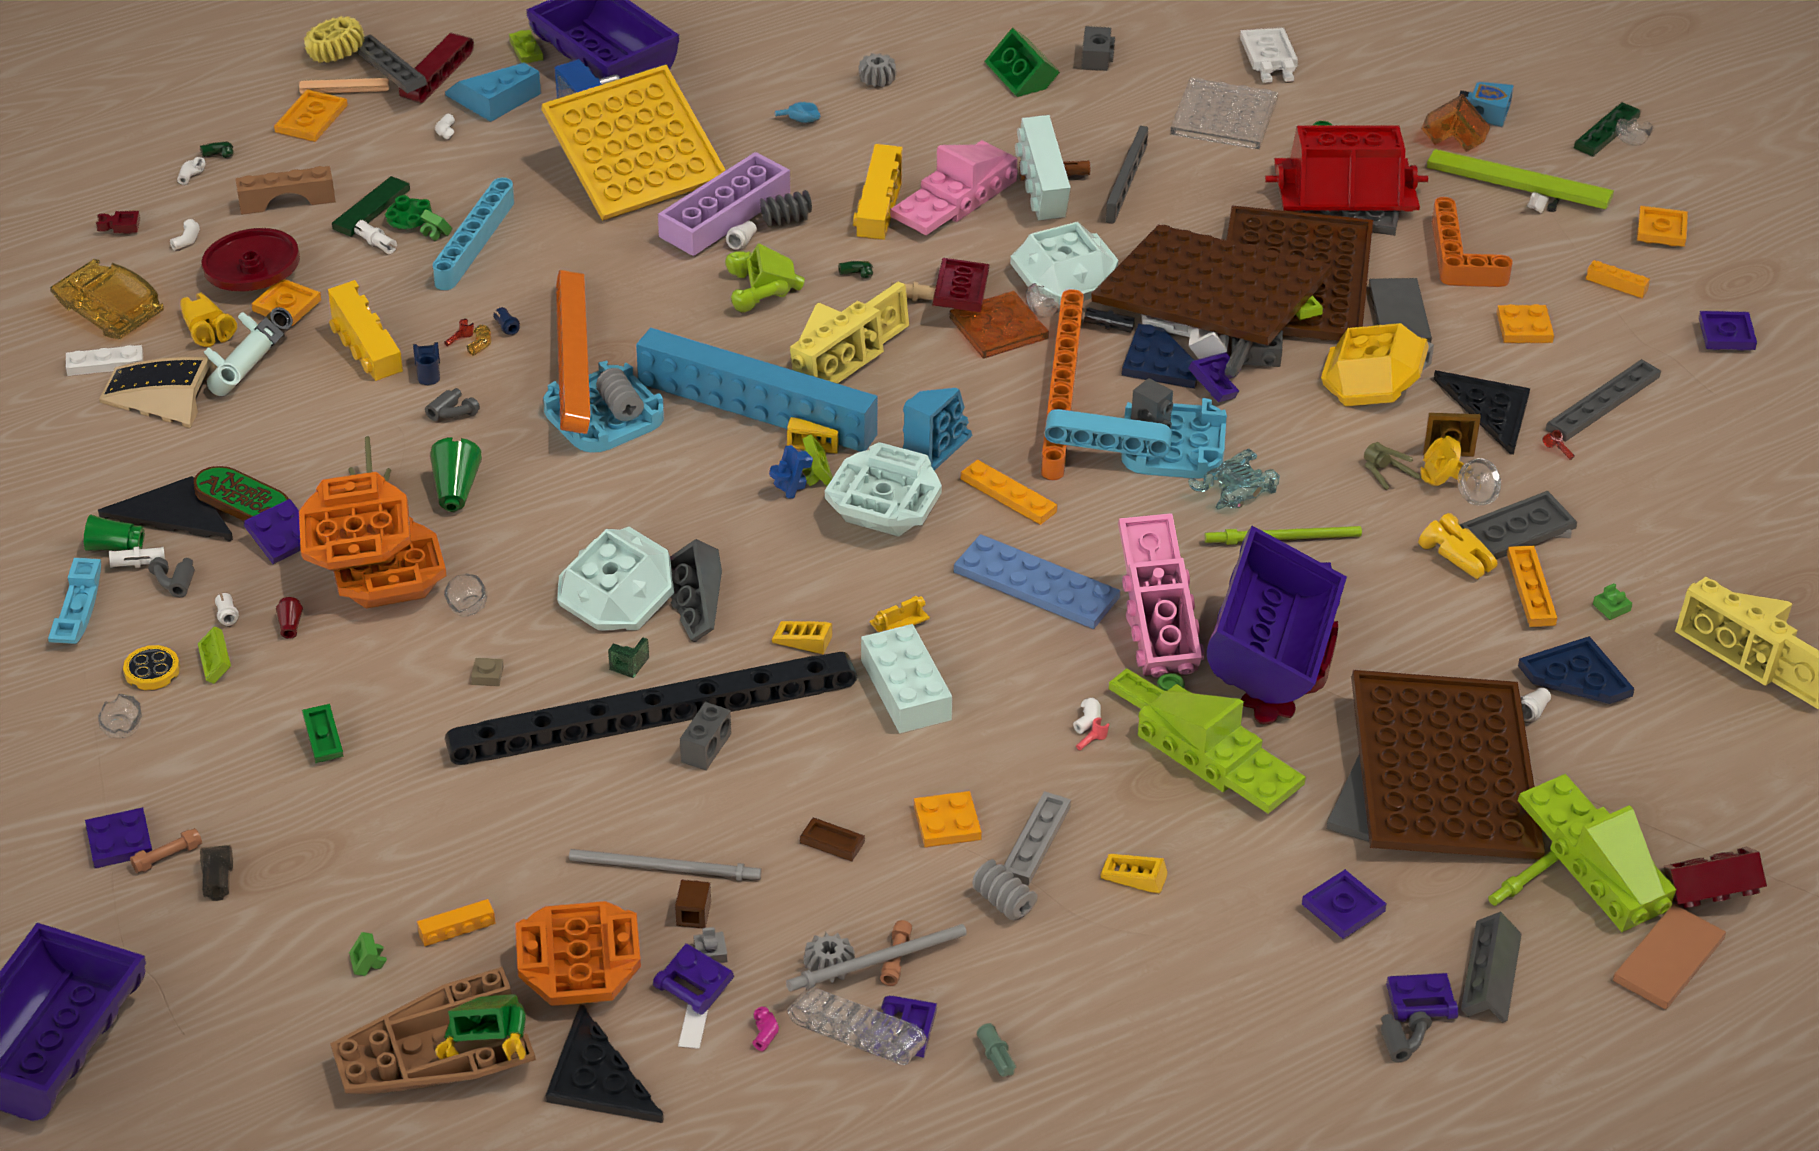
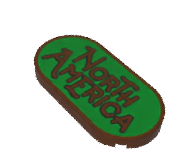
[194,466,289,521]

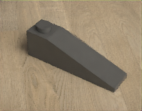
[670,539,722,642]

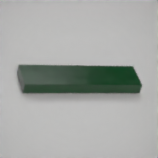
[1574,102,1641,157]
[332,176,410,237]

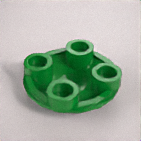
[385,195,432,229]

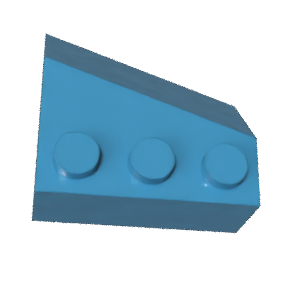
[445,63,541,122]
[903,388,973,471]

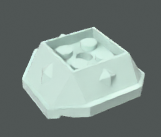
[1010,222,1118,305]
[825,442,942,536]
[557,527,674,630]

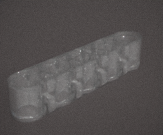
[787,988,927,1065]

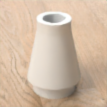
[726,221,757,249]
[1520,688,1551,722]

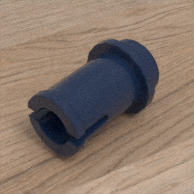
[493,307,520,335]

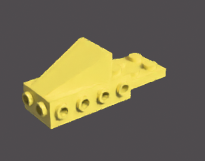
[790,282,909,384]
[1675,577,1819,709]

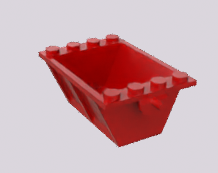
[1265,125,1428,212]

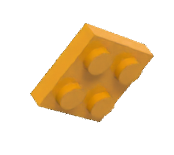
[1637,206,1688,247]
[251,279,322,326]
[1497,304,1554,343]
[914,791,982,847]

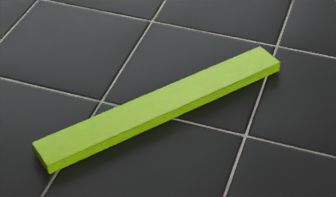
[1427,149,1614,209]

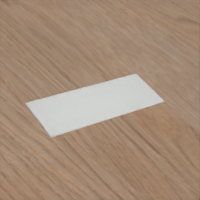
[678,1004,708,1049]

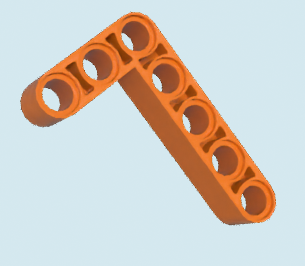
[1432,197,1513,287]

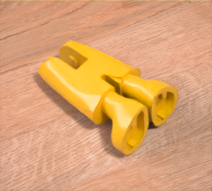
[180,292,237,347]
[1418,513,1498,579]

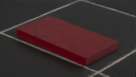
[932,258,990,312]

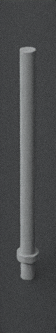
[569,849,762,881]
[786,924,967,992]

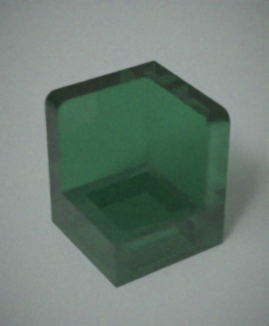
[608,637,649,678]

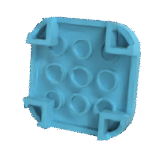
[543,361,664,452]
[1121,398,1227,479]

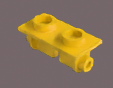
[869,596,930,632]

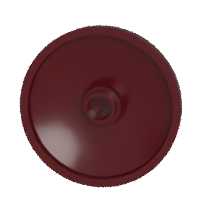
[201,228,300,292]

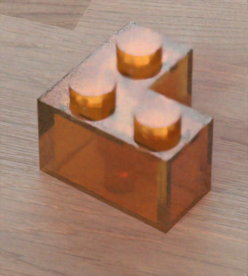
[1421,94,1490,152]

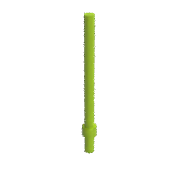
[1204,526,1362,545]
[1488,851,1559,906]

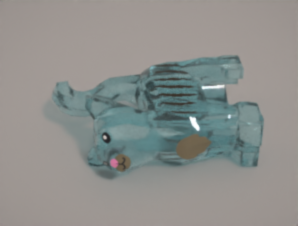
[1188,449,1280,509]

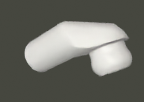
[435,114,455,140]
[177,157,206,185]
[170,219,200,250]
[1073,698,1101,734]

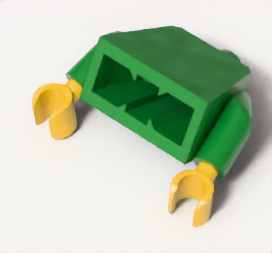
[435,994,526,1061]

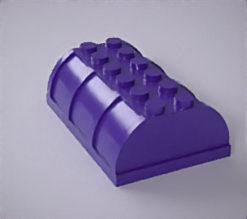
[526,0,680,79]
[1207,526,1347,703]
[0,922,146,1121]

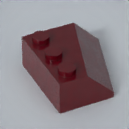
[1664,847,1767,908]

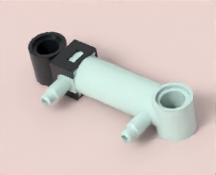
[204,307,293,396]

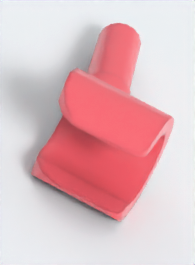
[1076,717,1109,750]

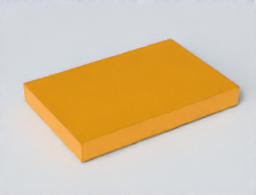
[274,90,348,142]

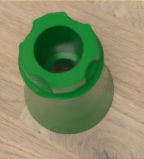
[84,514,145,551]

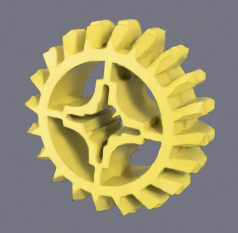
[304,16,365,63]

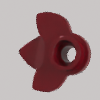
[1241,693,1296,724]

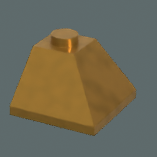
[1423,412,1481,457]

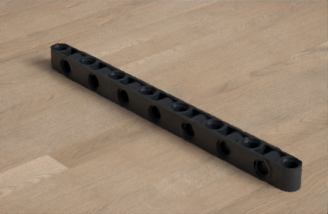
[444,652,857,765]

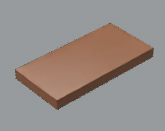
[1613,904,1726,1010]

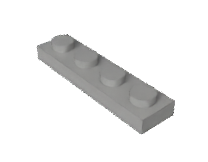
[1004,791,1071,886]

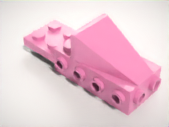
[890,140,1018,235]
[1118,513,1204,678]

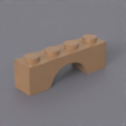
[235,166,335,215]

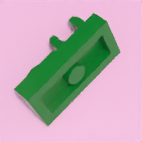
[302,704,343,763]

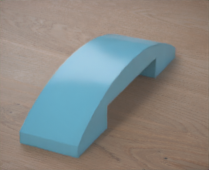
[48,558,101,644]

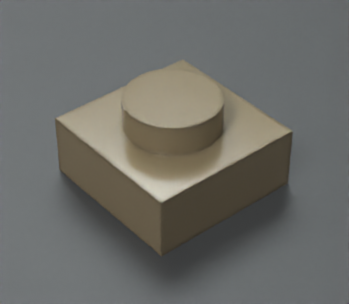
[471,658,504,686]

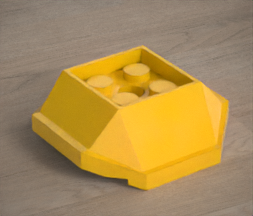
[1321,323,1429,406]

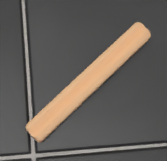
[299,78,389,94]

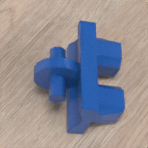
[769,445,813,499]

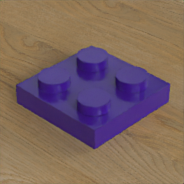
[1698,311,1757,351]
[244,499,301,564]
[85,807,152,869]
[1302,869,1387,939]

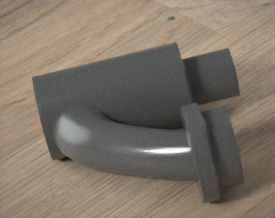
[425,388,480,421]
[148,557,195,597]
[1380,1012,1432,1063]

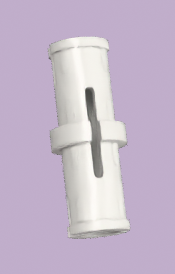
[354,220,397,254]
[109,547,165,568]

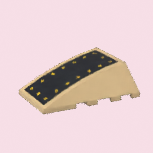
[99,357,217,428]

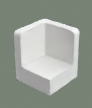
[1188,328,1229,359]

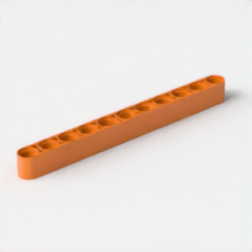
[556,270,590,434]
[1041,289,1084,480]

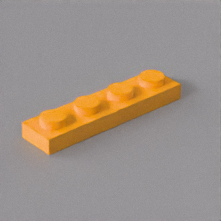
[961,459,1057,525]
[1507,546,1557,627]

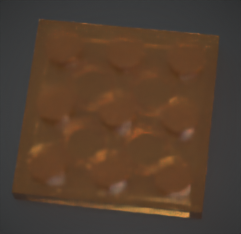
[949,291,1049,359]

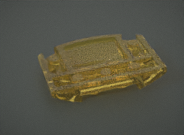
[50,259,164,339]

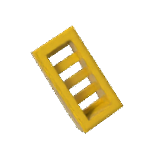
[787,417,838,454]
[772,621,832,655]
[1100,854,1167,893]

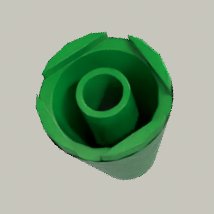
[430,437,482,512]

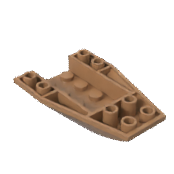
[330,967,536,1094]

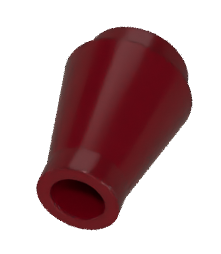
[276,597,303,639]

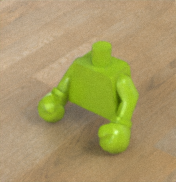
[725,243,805,313]

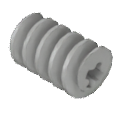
[596,368,644,421]
[972,859,1038,920]

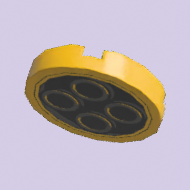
[123,645,180,690]

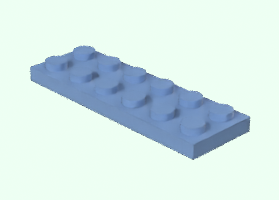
[954,534,1120,629]

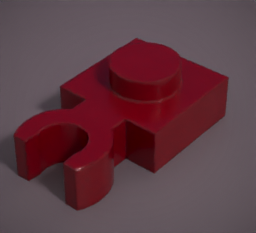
[96,211,140,234]

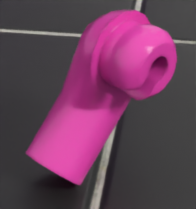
[753,1006,779,1051]

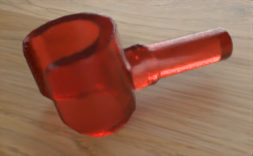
[444,318,474,346]
[1542,430,1575,460]

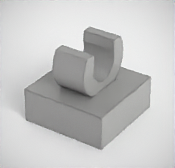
[693,927,727,963]

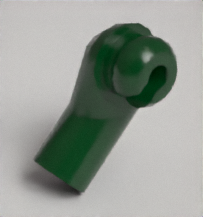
[200,141,234,158]
[838,261,873,278]

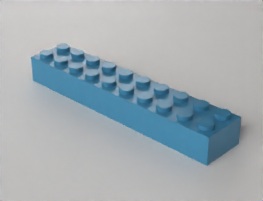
[636,327,878,452]

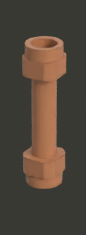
[130,828,202,873]
[880,920,912,986]

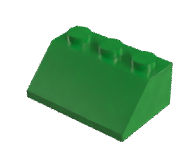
[984,27,1060,97]

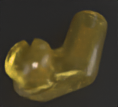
[467,324,491,356]

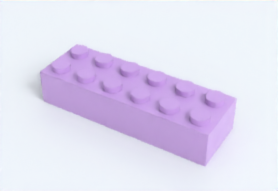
[658,152,790,256]

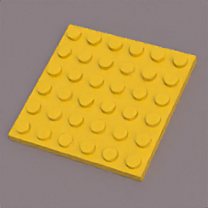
[541,65,726,221]

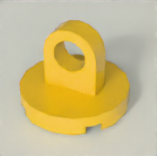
[1420,436,1472,486]

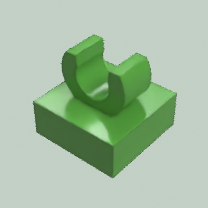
[420,209,453,241]
[1593,583,1632,620]
[349,932,387,976]

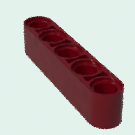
[399,33,474,103]

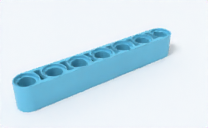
[433,178,514,290]

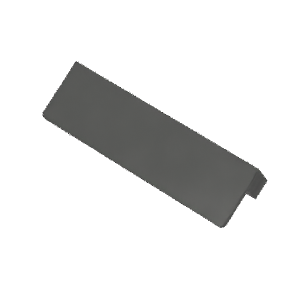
[1461,912,1521,1023]

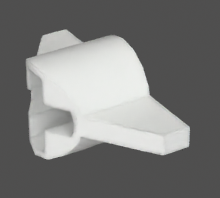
[1527,192,1549,213]

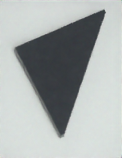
[1434,370,1530,455]
[98,476,233,541]
[546,1005,664,1123]

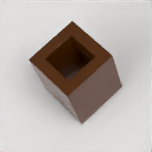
[675,879,711,928]

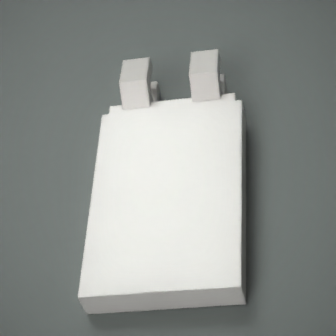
[1240,28,1298,83]

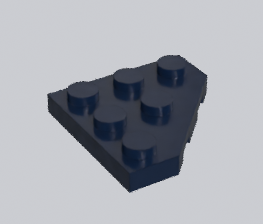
[1122,323,1197,389]
[1518,636,1635,704]

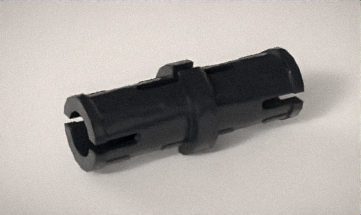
[1084,307,1135,333]

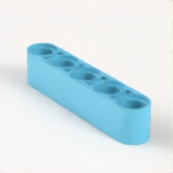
[1045,409,1172,458]

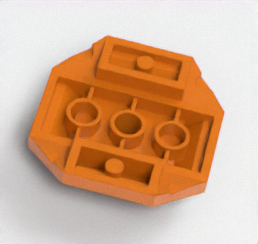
[299,472,411,571]
[333,517,447,609]
[515,901,641,1006]

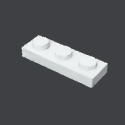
[66,345,143,376]

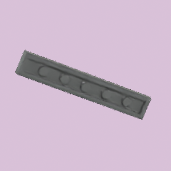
[357,34,427,93]
[1106,125,1149,224]
[1546,359,1661,442]

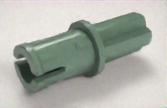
[977,1023,1016,1077]

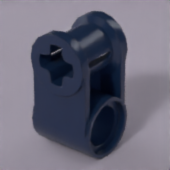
[413,342,440,385]

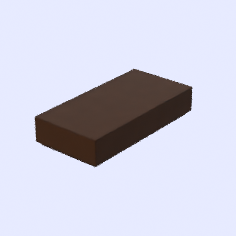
[800,817,865,862]

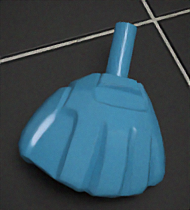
[775,102,821,123]

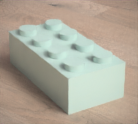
[1015,115,1071,220]
[861,624,952,734]

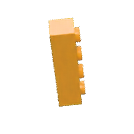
[1586,260,1650,299]
[417,899,495,947]

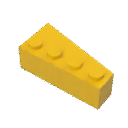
[853,144,902,240]
[328,280,403,381]

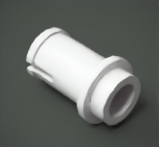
[215,593,239,626]

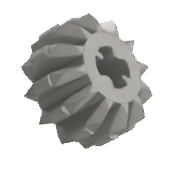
[859,53,896,88]
[804,932,855,984]

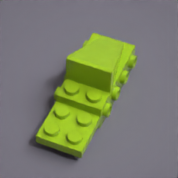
[1138,684,1306,814]
[1518,773,1676,932]

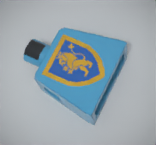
[1458,82,1514,127]

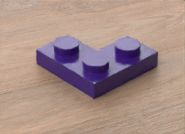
[1188,352,1241,403]

